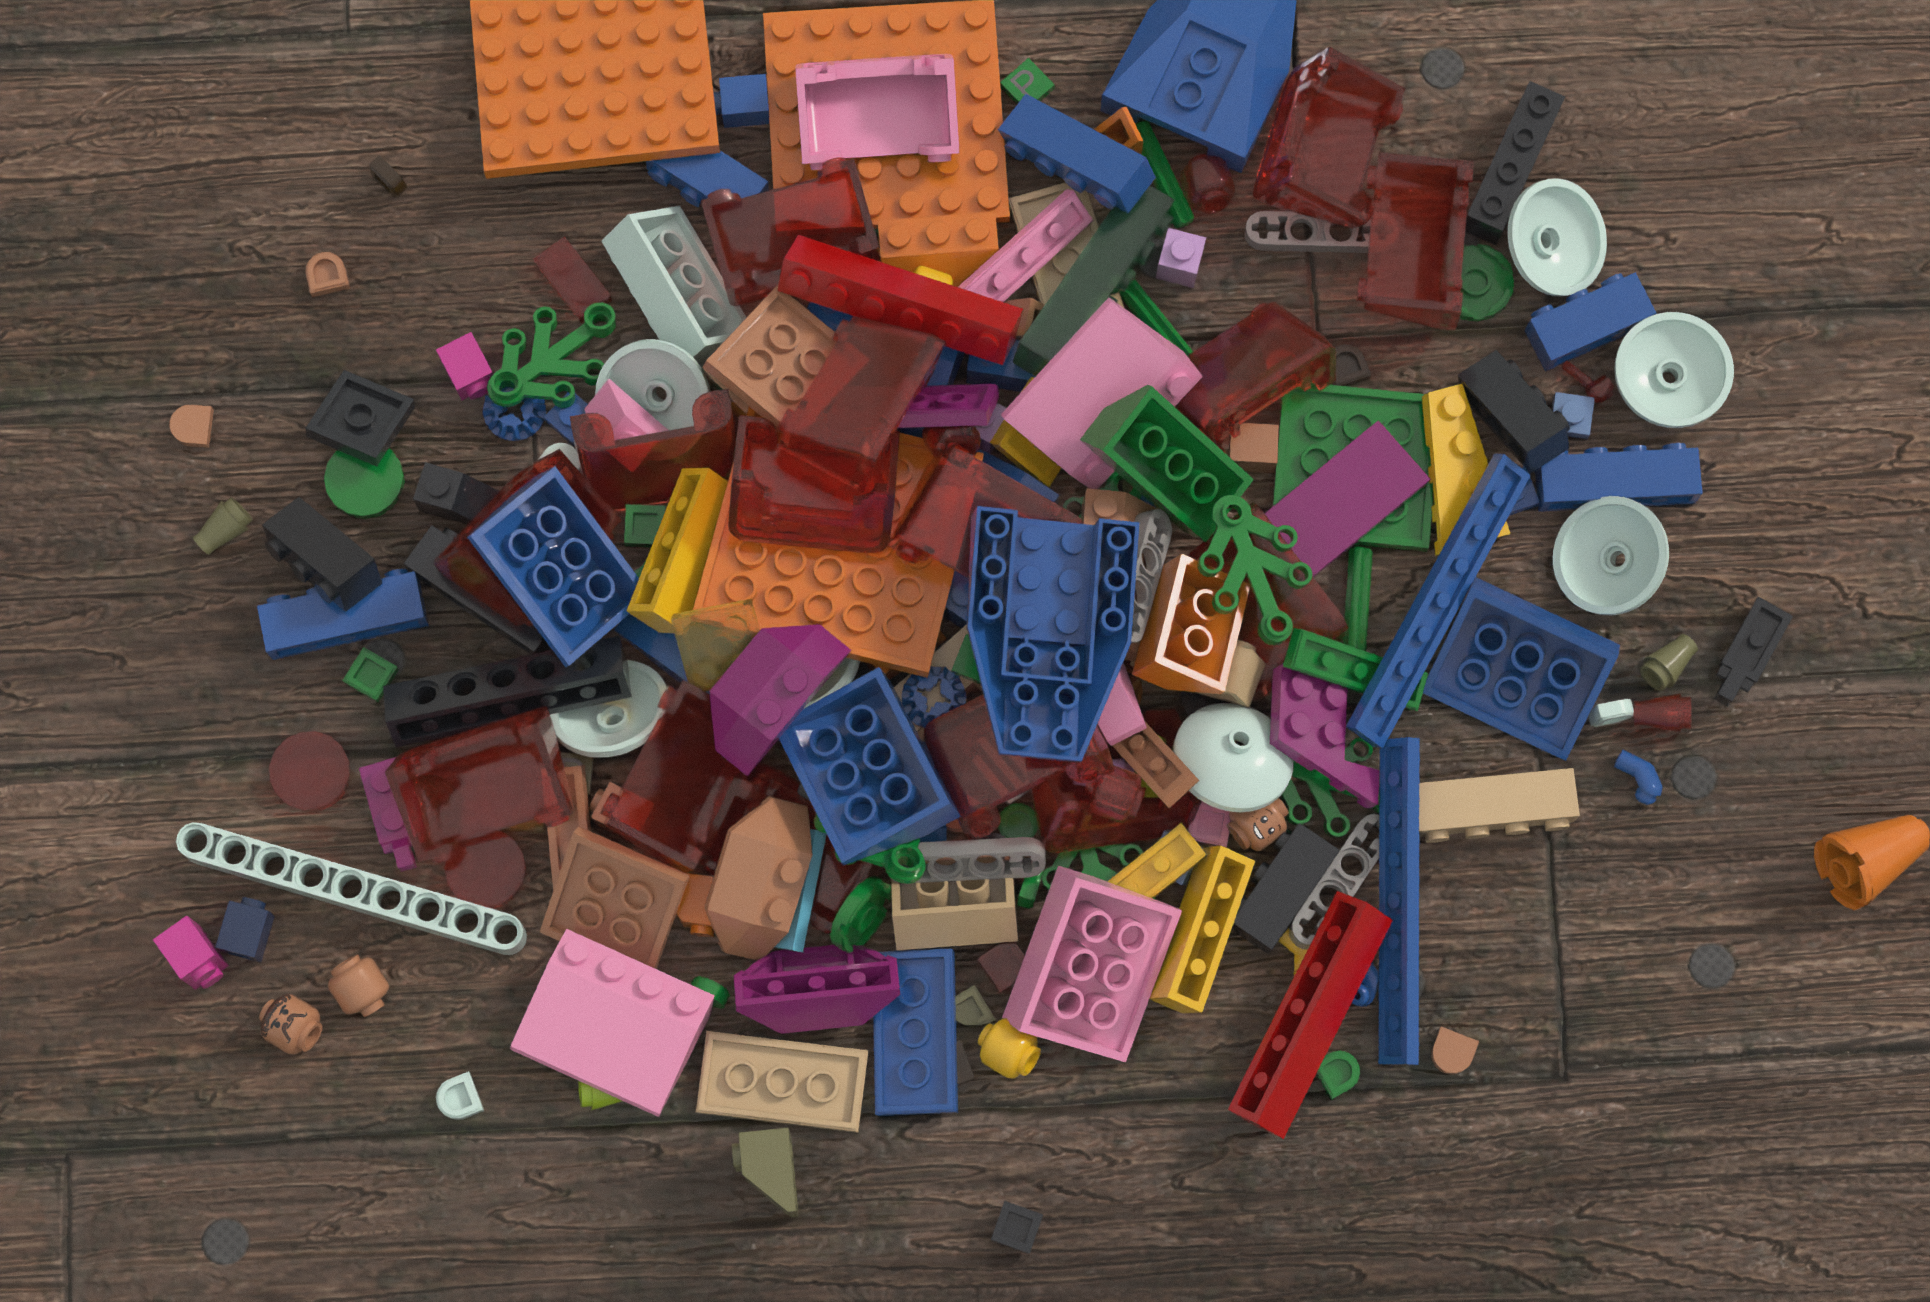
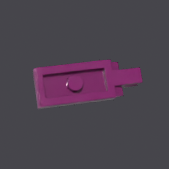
[359,757,421,872]

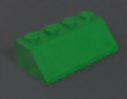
[1080,385,1254,543]

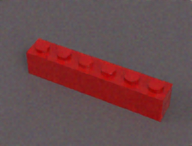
[777,235,1023,365]
[1228,891,1393,1139]

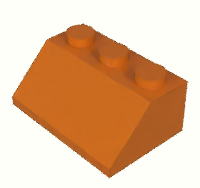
[878,211,999,287]
[1132,554,1251,694]

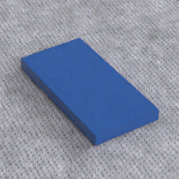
[873,949,958,1116]

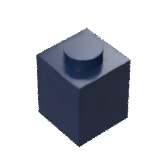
[215,897,275,963]

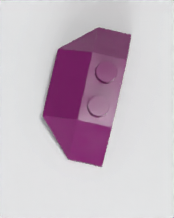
[710,624,851,776]
[734,945,900,1034]

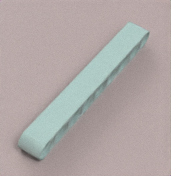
[176,822,527,955]

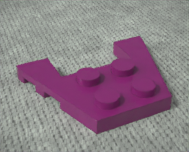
[1269,664,1380,809]

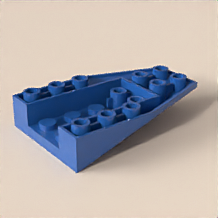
[1100,0,1296,173]
[967,506,1140,762]

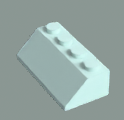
[602,206,746,366]

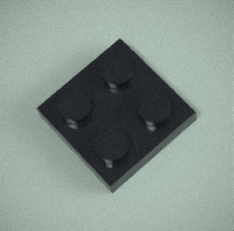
[305,370,415,467]

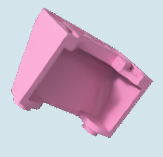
[795,54,959,170]

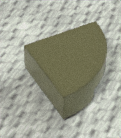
[955,985,996,1027]

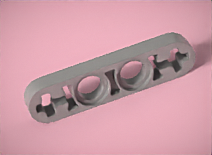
[1244,211,1398,253]
[1131,509,1172,643]
[1289,814,1379,949]
[888,837,1046,883]

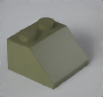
[732,1128,799,1218]

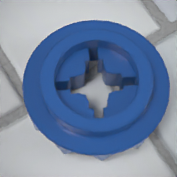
[482,387,546,441]
[902,666,966,730]

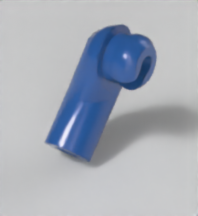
[1613,749,1663,805]

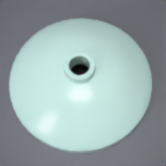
[1508,178,1607,296]
[1614,312,1734,428]
[595,339,712,457]
[1553,496,1669,615]
[550,660,670,757]
[1173,703,1294,812]

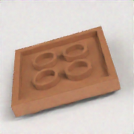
[703,285,869,444]
[540,826,690,969]

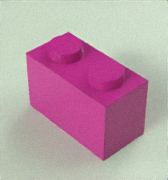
[153,915,229,990]

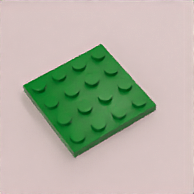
[1272,380,1433,552]

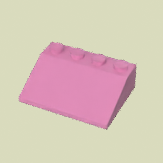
[1001,298,1203,489]
[1002,866,1182,1062]
[510,929,715,1117]

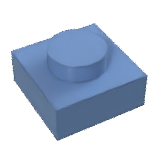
[1551,392,1595,439]

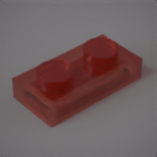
[533,236,612,323]

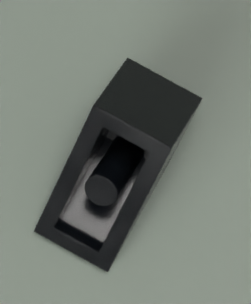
[413,462,506,527]

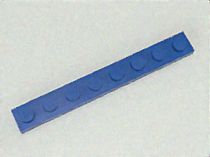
[1346,453,1531,748]
[1378,737,1420,1065]

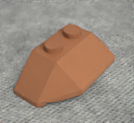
[704,796,813,960]

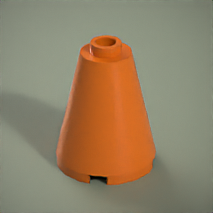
[1814,815,1930,910]

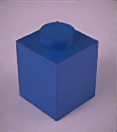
[714,74,770,128]

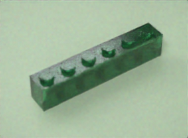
[1012,186,1175,376]

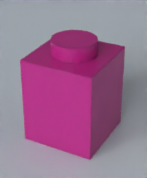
[436,332,493,401]

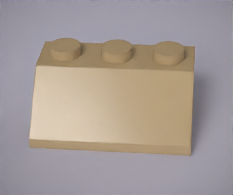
[891,855,1018,950]

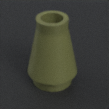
[193,497,253,555]
[1640,634,1698,691]

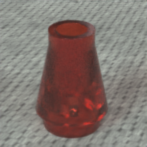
[1634,693,1691,733]

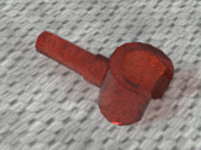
[1562,361,1614,404]

